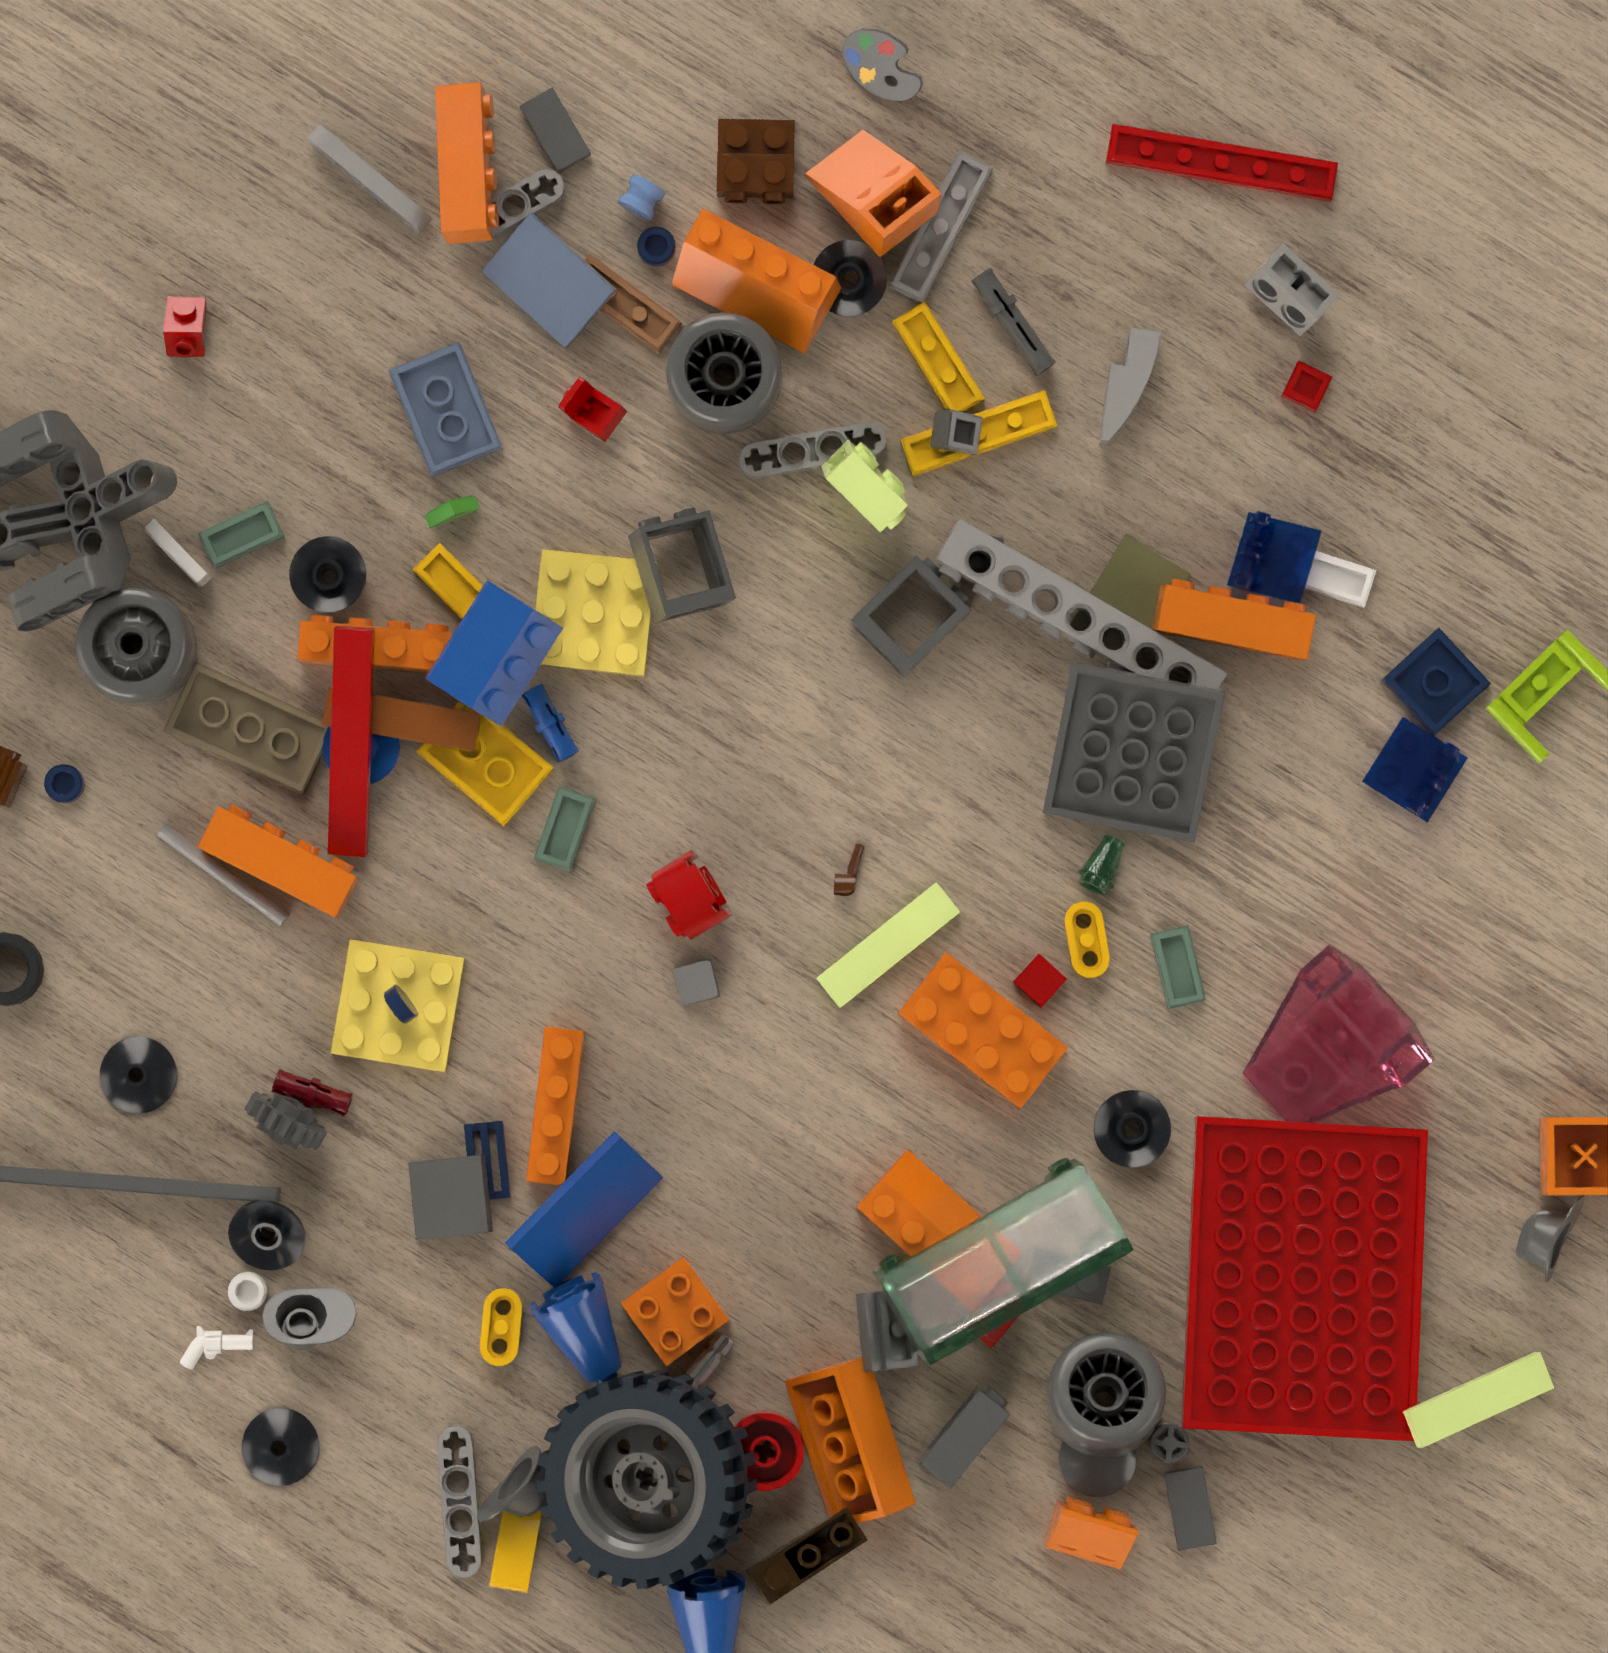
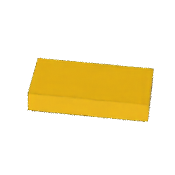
[412,543,483,619]

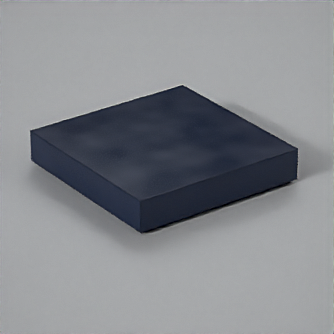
[1381,627,1491,736]

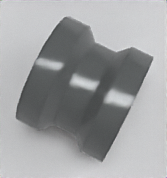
[1149,1422,1189,1463]

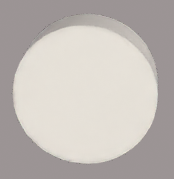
[228,1272,268,1311]

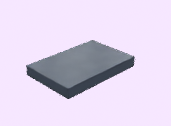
[481,213,617,348]
[388,342,503,477]

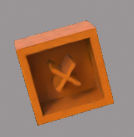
[1539,1117,1608,1195]
[621,1256,730,1366]

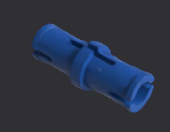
[521,684,579,763]

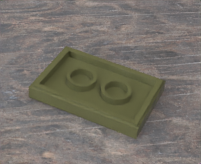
[1070,534,1191,663]

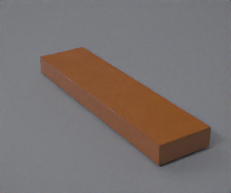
[322,687,481,752]

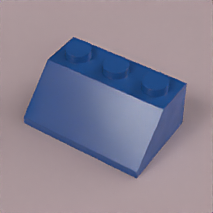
[425,580,563,726]

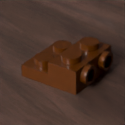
[717,119,795,204]

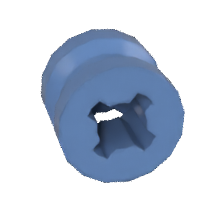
[618,175,665,220]

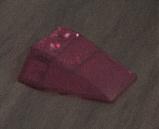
[1242,944,1435,1123]

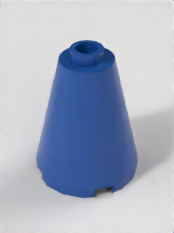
[529,1272,622,1384]
[667,1569,745,1653]

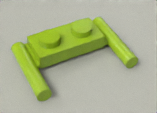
[1485,629,1608,764]

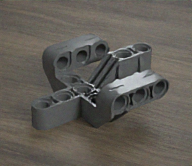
[0,410,177,632]

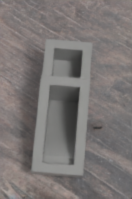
[1099,328,1161,446]

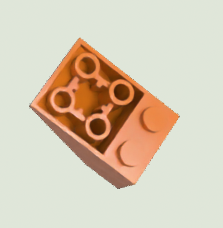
[805,130,942,257]
[1044,1495,1139,1569]

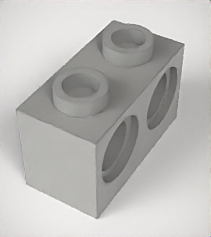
[1244,243,1340,336]

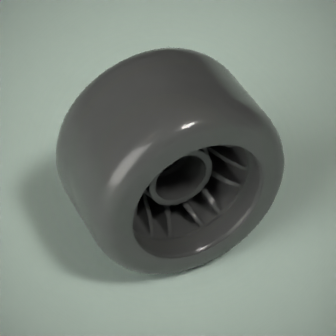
[666,312,782,434]
[75,587,197,706]
[1046,1333,1166,1458]

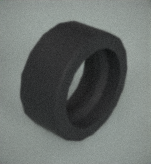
[0,932,44,1006]

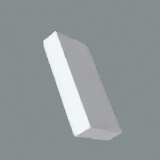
[145,519,211,587]
[1290,547,1376,608]

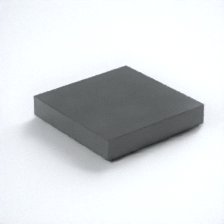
[408,1154,493,1240]

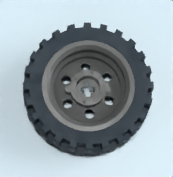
[536,1370,757,1589]

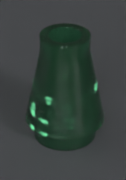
[1078,835,1125,895]

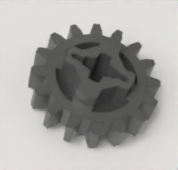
[244,1091,327,1150]

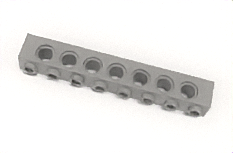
[934,519,1228,690]

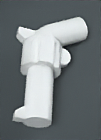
[180,1326,254,1370]

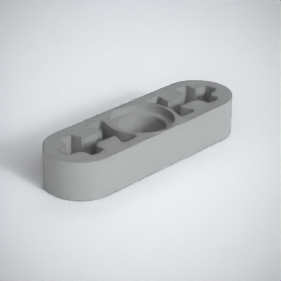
[475,169,565,244]

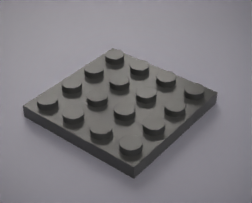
[1043,661,1225,843]

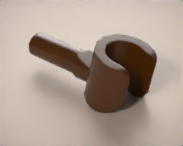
[834,844,865,896]

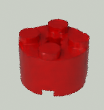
[646,850,732,940]
[734,1410,804,1491]

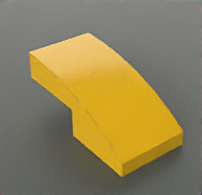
[489,1510,542,1593]

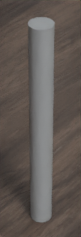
[157,824,290,927]

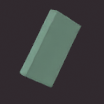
[198,501,285,569]
[534,786,596,872]
[1150,925,1206,1009]

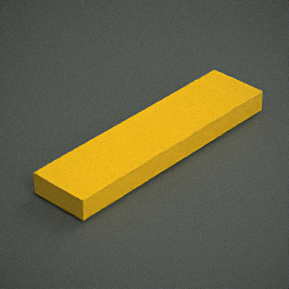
[900,390,1058,477]

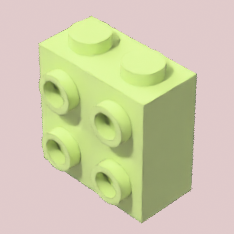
[821,439,908,533]

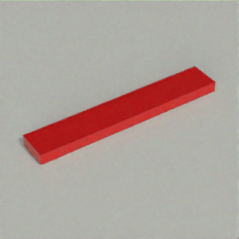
[1105,123,1338,202]
[327,625,375,857]

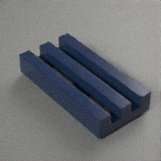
[464,1120,511,1200]

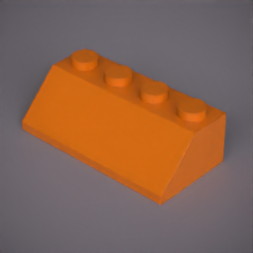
[671,208,841,355]
[856,1149,1022,1312]
[785,1356,916,1523]

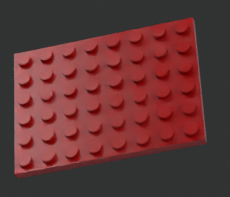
[1181,1116,1428,1442]

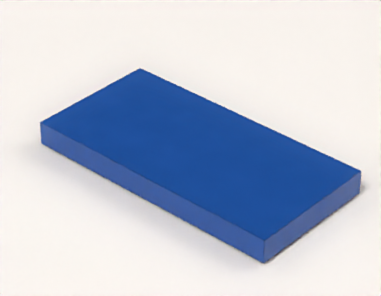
[505,1131,663,1288]

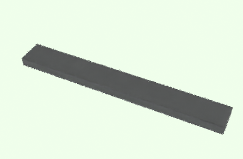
[0,1165,281,1203]

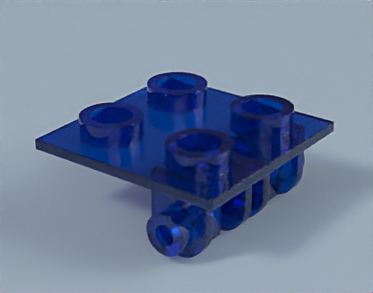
[1227,511,1322,604]
[1362,717,1468,823]

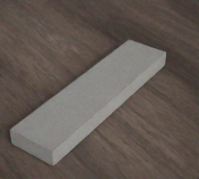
[888,151,993,303]

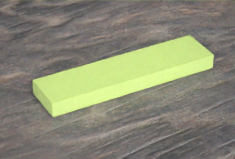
[816,882,960,1008]
[1403,1352,1554,1448]

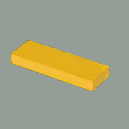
[892,301,985,413]

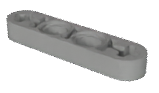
[306,124,432,234]
[739,422,886,479]
[437,1425,482,1578]

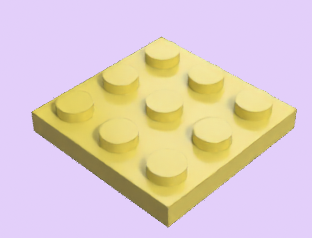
[535,549,657,677]
[330,939,465,1072]

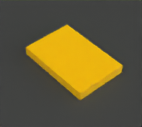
[416,701,554,827]

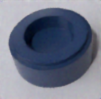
[637,227,676,267]
[44,764,85,803]
[384,984,418,1024]

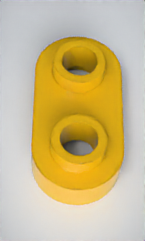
[1064,901,1110,978]
[480,1288,523,1366]

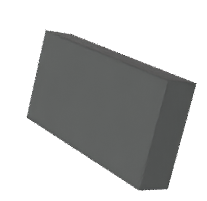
[519,87,591,174]
[1164,1466,1217,1551]

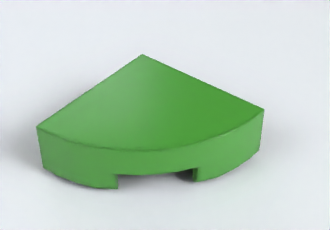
[425,495,480,528]

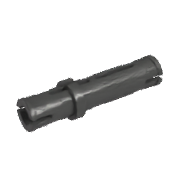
[971,268,1056,376]

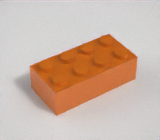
[898,952,1069,1109]

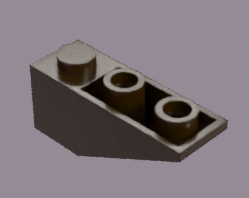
[745,1507,868,1605]

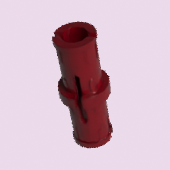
[271,1069,353,1117]

